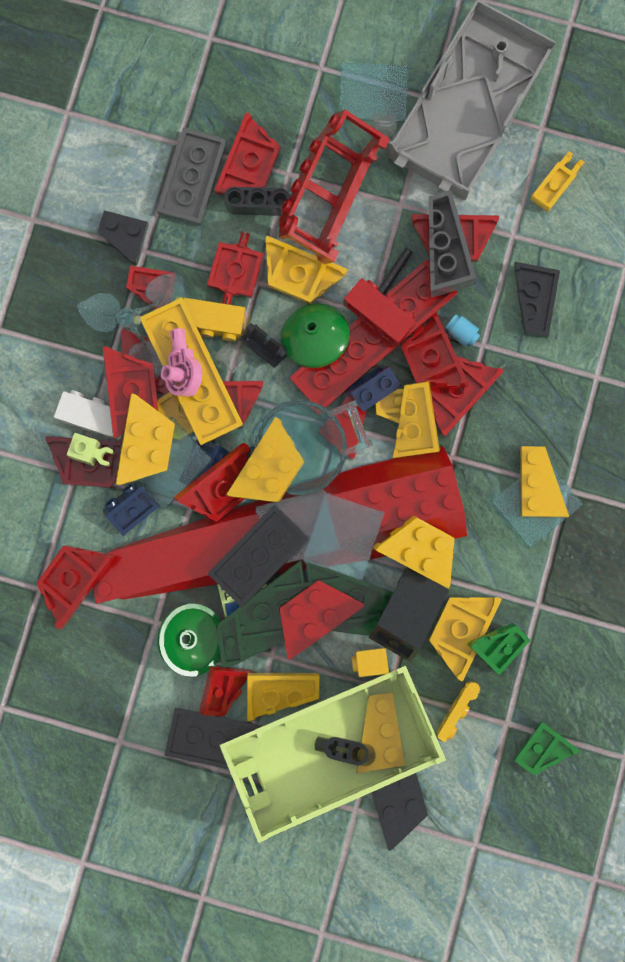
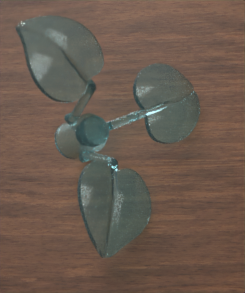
[77,273,185,380]

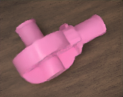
[161,328,202,397]

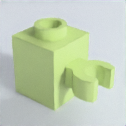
[67,433,114,466]

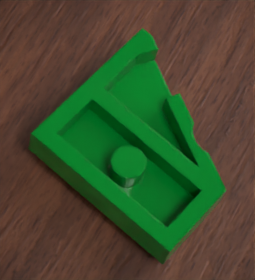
[467,623,531,675]
[513,721,580,776]

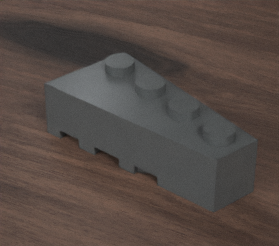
[429,190,476,298]

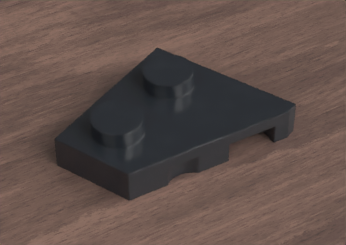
[98,210,149,265]

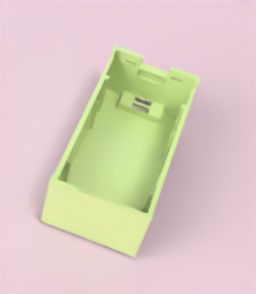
[220,666,446,843]

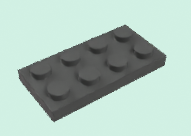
[157,127,227,226]

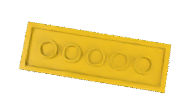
[139,298,243,445]

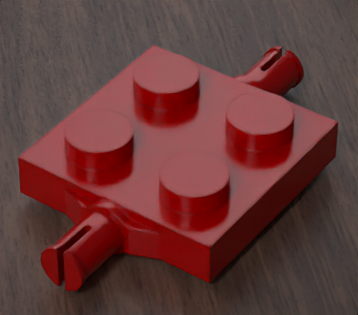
[207,231,264,305]

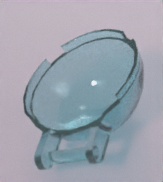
[254,400,373,495]

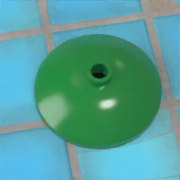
[281,303,350,368]
[157,604,221,676]

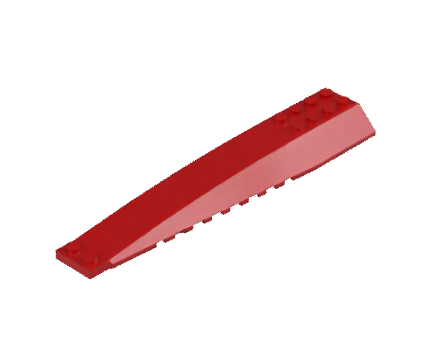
[93,446,467,604]

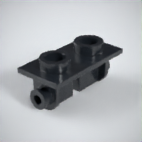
[239,323,287,368]

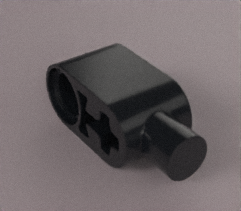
[315,736,376,766]

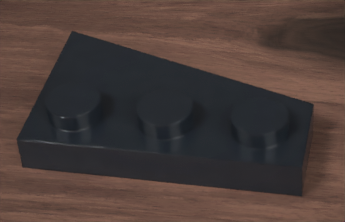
[514,262,560,338]

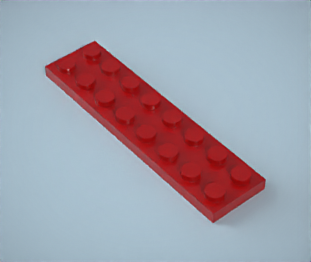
[290,259,458,413]

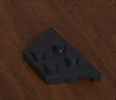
[372,773,428,851]

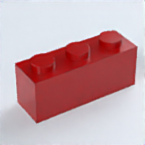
[343,278,416,348]

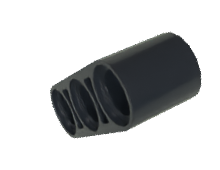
[224,187,290,216]

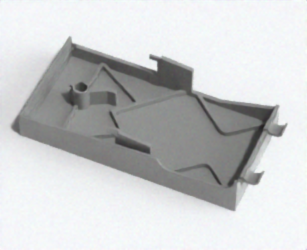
[387,0,556,201]

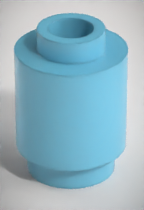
[445,314,480,347]

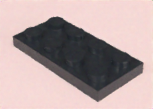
[208,505,310,607]
[164,707,263,775]

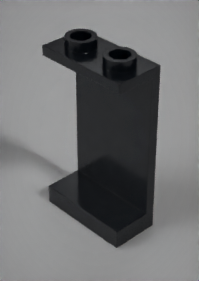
[368,567,449,663]

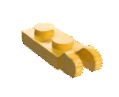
[530,151,585,212]
[435,681,480,742]

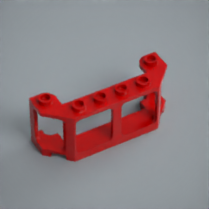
[279,109,390,264]

